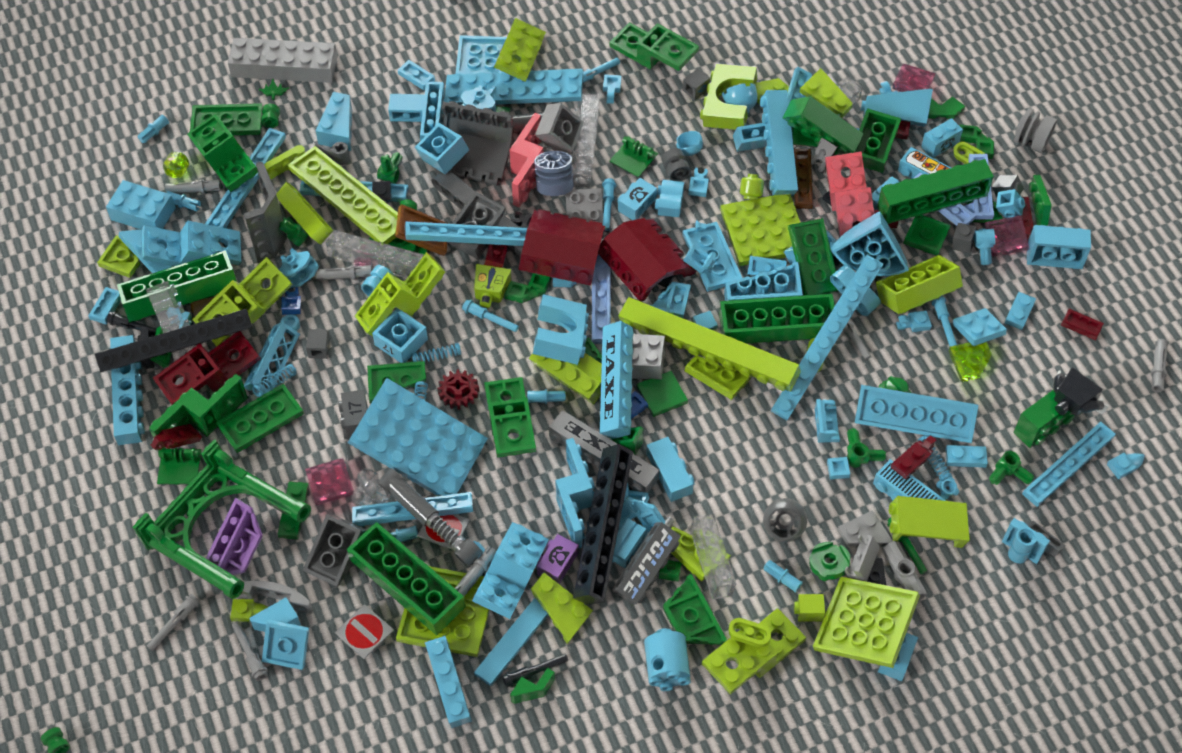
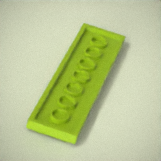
[288,146,398,247]

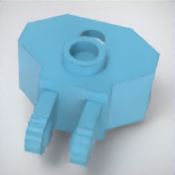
[460,82,497,112]
[279,248,319,288]

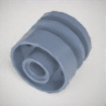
[534,151,574,196]

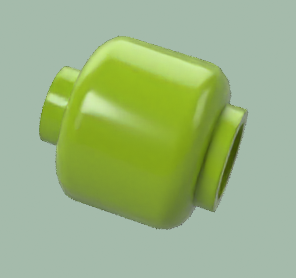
[740,174,764,200]

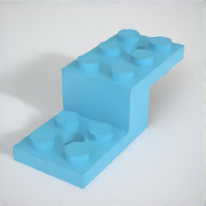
[142,221,241,266]
[555,438,595,548]
[472,522,549,619]

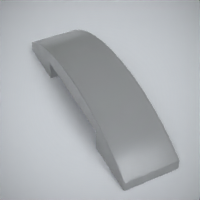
[238,581,313,614]

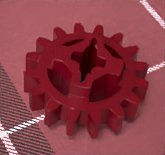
[437,369,480,410]

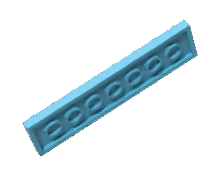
[444,68,583,105]

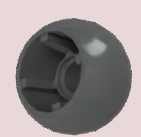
[763,498,807,542]

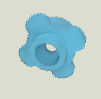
[936,477,959,499]

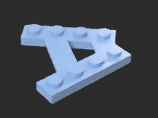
[914,154,994,226]

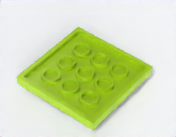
[720,194,801,266]
[396,566,490,657]
[813,577,920,668]

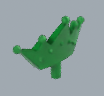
[258,79,289,100]

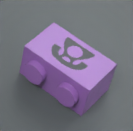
[536,534,579,584]

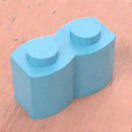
[655,180,684,217]

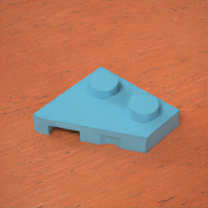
[650,282,691,319]

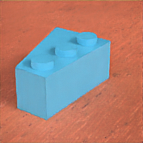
[316,92,352,151]

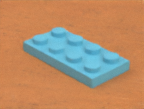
[682,222,742,292]

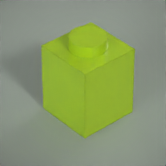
[794,594,825,622]

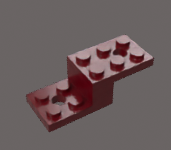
[153,332,261,405]

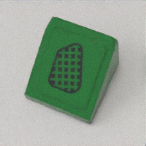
[659,560,681,582]

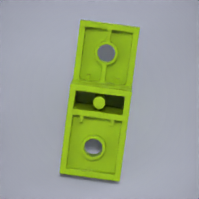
[494,18,546,82]
[355,252,445,336]
[192,257,293,346]
[702,608,806,695]

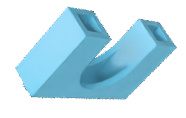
[533,294,589,365]

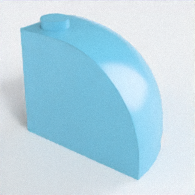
[832,211,909,277]

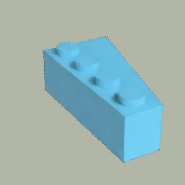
[724,262,803,301]

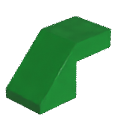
[510,668,555,704]

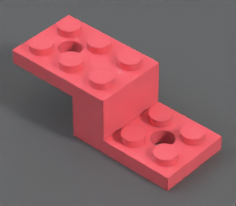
[510,113,544,208]
[825,152,874,237]

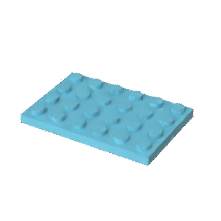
[348,378,488,496]

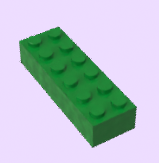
[877,159,994,224]
[117,250,237,322]
[719,294,835,344]
[347,522,466,636]

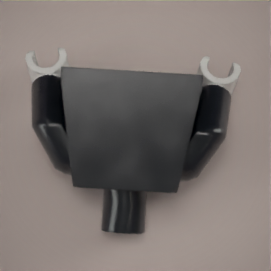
[1053,367,1110,415]

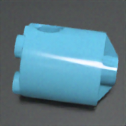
[644,628,691,691]

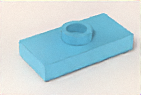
[88,287,121,325]

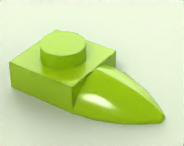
[230,599,268,622]

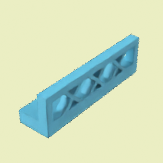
[244,322,300,394]

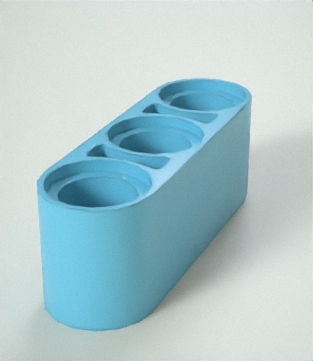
[830,265,881,316]

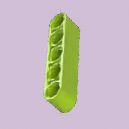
[276,182,333,245]

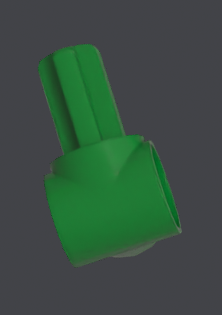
[377,152,403,184]
[279,217,309,247]
[846,428,886,468]
[989,451,1034,485]

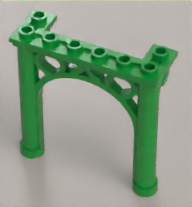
[132,439,311,599]

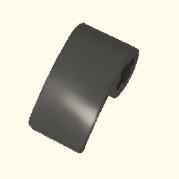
[315,142,350,165]

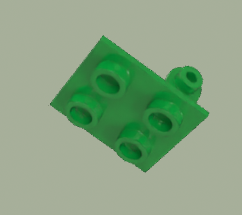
[609,136,658,177]
[157,448,202,485]

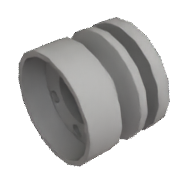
[1014,108,1058,153]

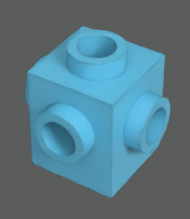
[996,189,1025,219]

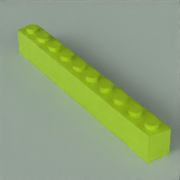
[618,297,801,392]

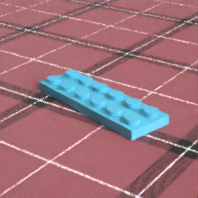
[854,385,979,443]

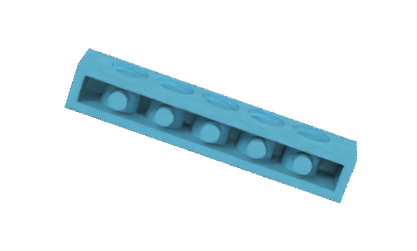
[110,335,145,446]

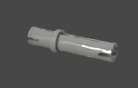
[165,179,221,194]
[316,265,372,281]
[1151,339,1168,392]
[455,546,496,596]

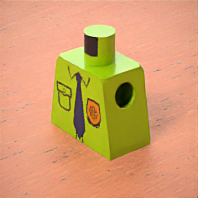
[474,264,512,308]

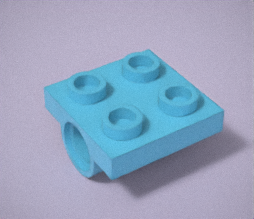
[1002,518,1050,564]

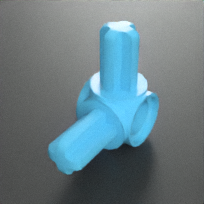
[974,228,995,265]

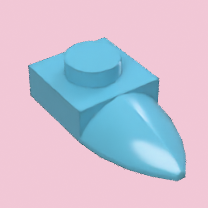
[1107,453,1145,480]

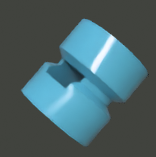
[361,265,394,296]

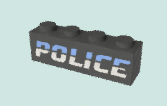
[612,522,681,604]

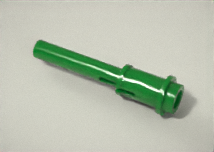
[887,517,927,575]

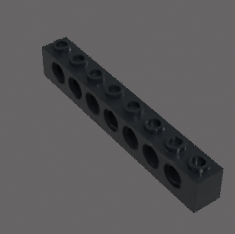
[95,309,253,373]
[573,444,633,605]

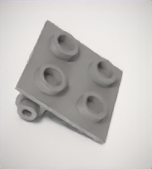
[565,188,603,224]

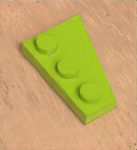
[800,68,853,118]
[684,356,753,400]
[670,527,731,582]
[531,573,593,644]

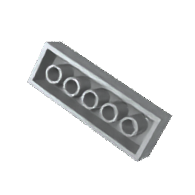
[228,38,338,83]

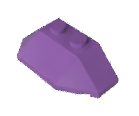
[206,498,263,576]

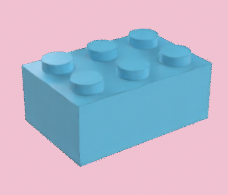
[106,180,176,229]
[1026,225,1091,269]

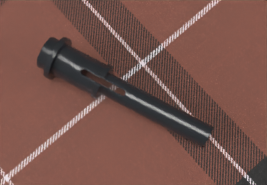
[107,311,157,336]
[502,653,568,688]

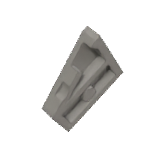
[837,510,893,546]

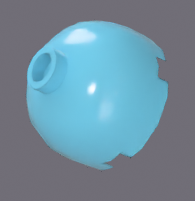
[722,83,758,113]

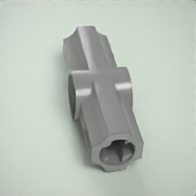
[882,541,927,601]

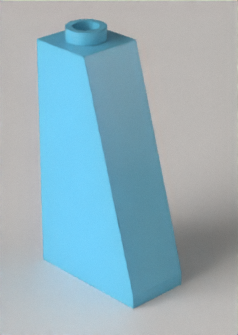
[860,89,933,127]

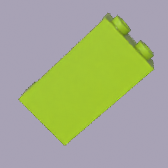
[889,496,970,548]

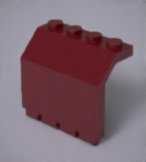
[519,209,605,286]

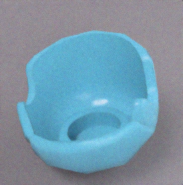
[676,131,703,156]

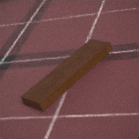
[794,148,813,209]

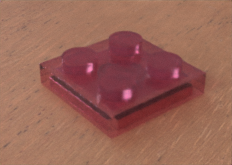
[892,63,936,92]
[985,215,1029,257]
[305,458,354,506]

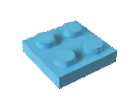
[953,308,1007,346]
[262,620,309,670]

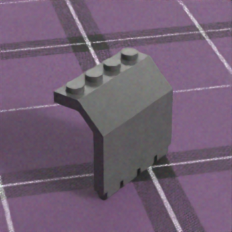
[435,101,514,185]
[244,162,287,263]

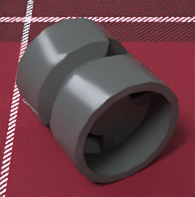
[661,148,691,181]

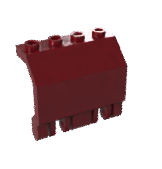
[598,218,697,302]

